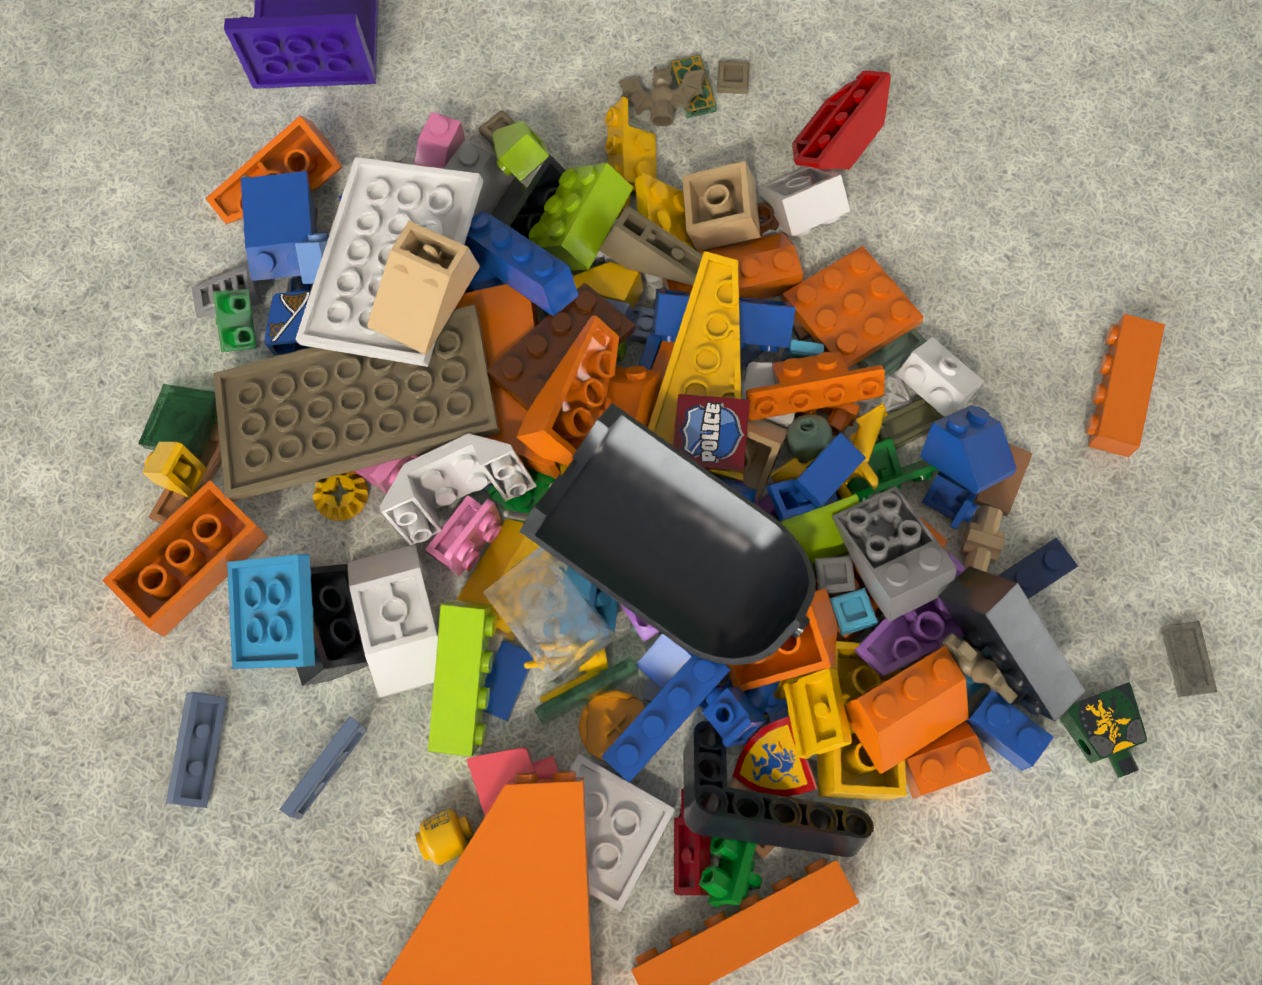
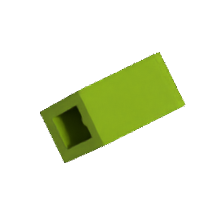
[492,121,549,182]

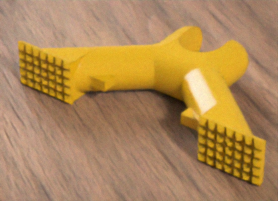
[770,403,888,499]

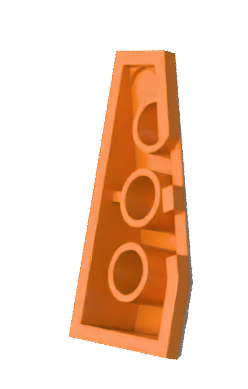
[516,315,619,466]

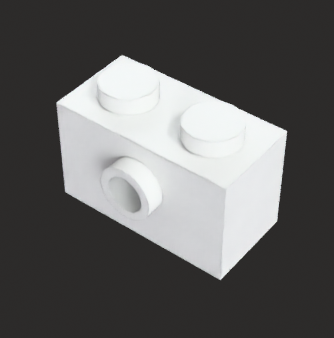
[896,337,984,417]

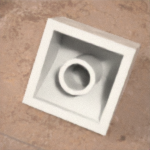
[757,167,850,237]

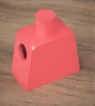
[466,747,559,816]

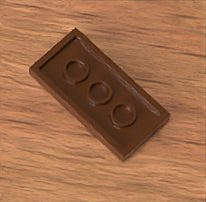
[487,283,635,411]

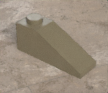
[599,205,703,285]

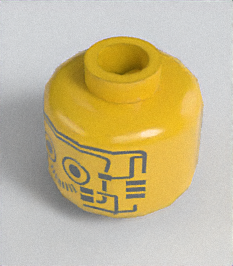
[415,808,474,865]

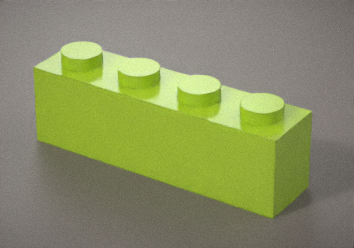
[428,599,497,757]

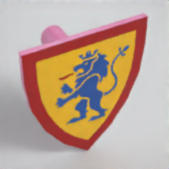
[732,716,817,797]

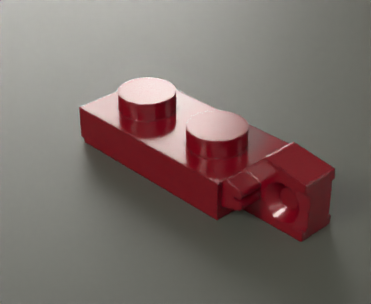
[674,788,711,896]

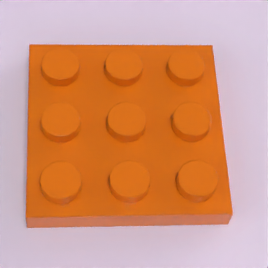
[782,246,924,369]

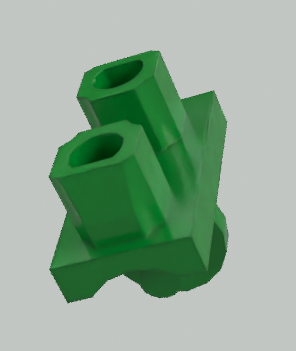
[213,289,257,352]
[699,837,762,908]

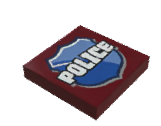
[673,394,750,473]

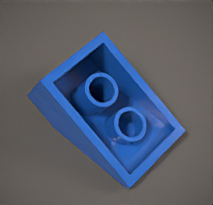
[241,171,318,281]

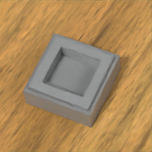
[815,556,856,596]

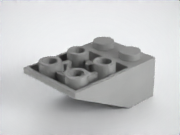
[832,486,957,621]

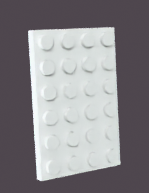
[295,157,483,367]

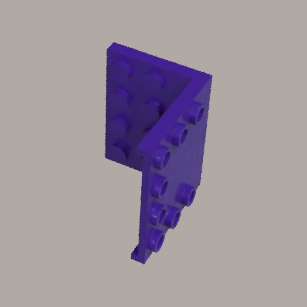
[224,0,379,89]

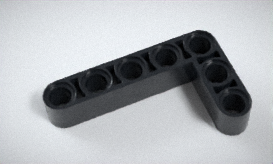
[683,721,874,857]

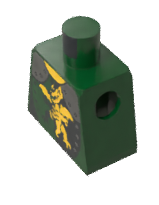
[1059,682,1147,778]

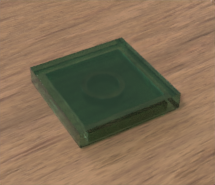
[138,384,217,458]

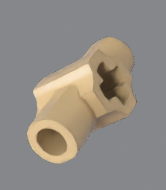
[960,506,1005,572]

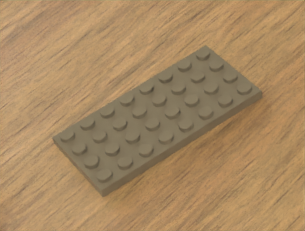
[213,305,501,502]

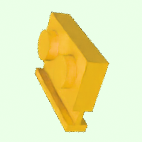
[784,667,852,759]

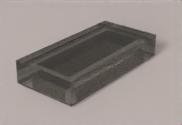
[1161,621,1218,698]

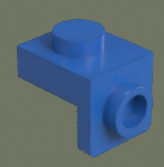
[921,471,978,530]

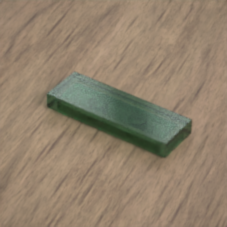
[535,657,638,726]

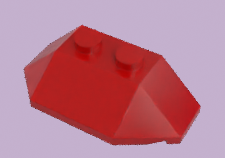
[792,70,891,170]

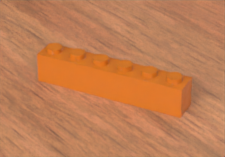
[631,857,859,985]

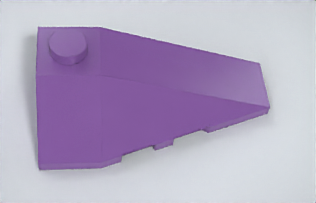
[854,552,966,677]

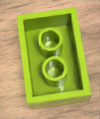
[529,162,634,270]

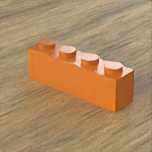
[1085,314,1165,458]

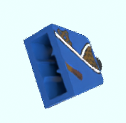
[265,277,311,356]

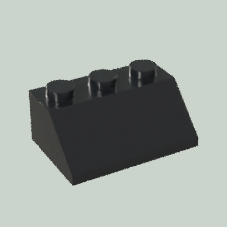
[491,154,566,239]
[296,564,369,686]

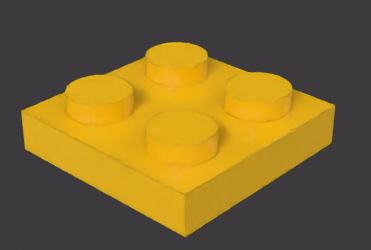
[635,173,695,250]

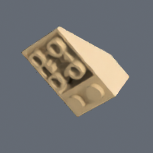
[367,221,480,355]

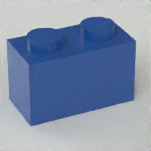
[966,690,1054,771]

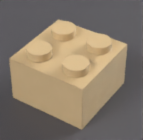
[683,161,761,251]

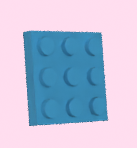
[227,554,315,669]

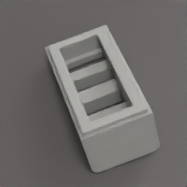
[191,266,262,318]

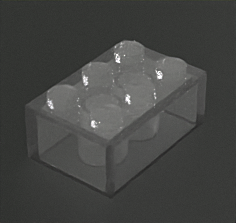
[483,547,617,684]

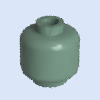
[787,414,833,463]

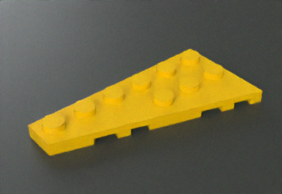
[648,251,743,482]

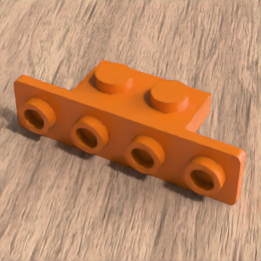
[746,351,885,421]

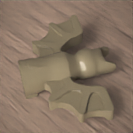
[619,64,707,127]
[941,634,1018,704]

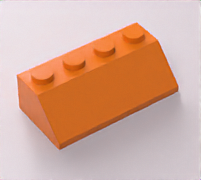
[661,233,803,299]

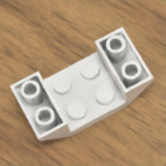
[380,433,537,546]
[348,544,438,698]

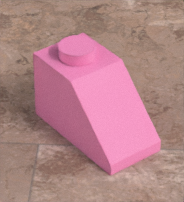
[414,112,465,169]

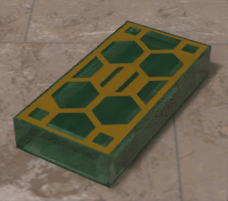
[670,54,717,119]

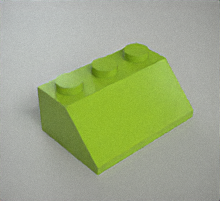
[780,494,860,576]

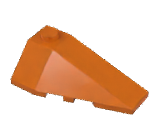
[205,115,343,224]

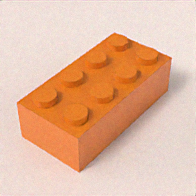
[102,480,269,637]

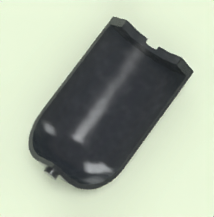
[519,403,815,665]

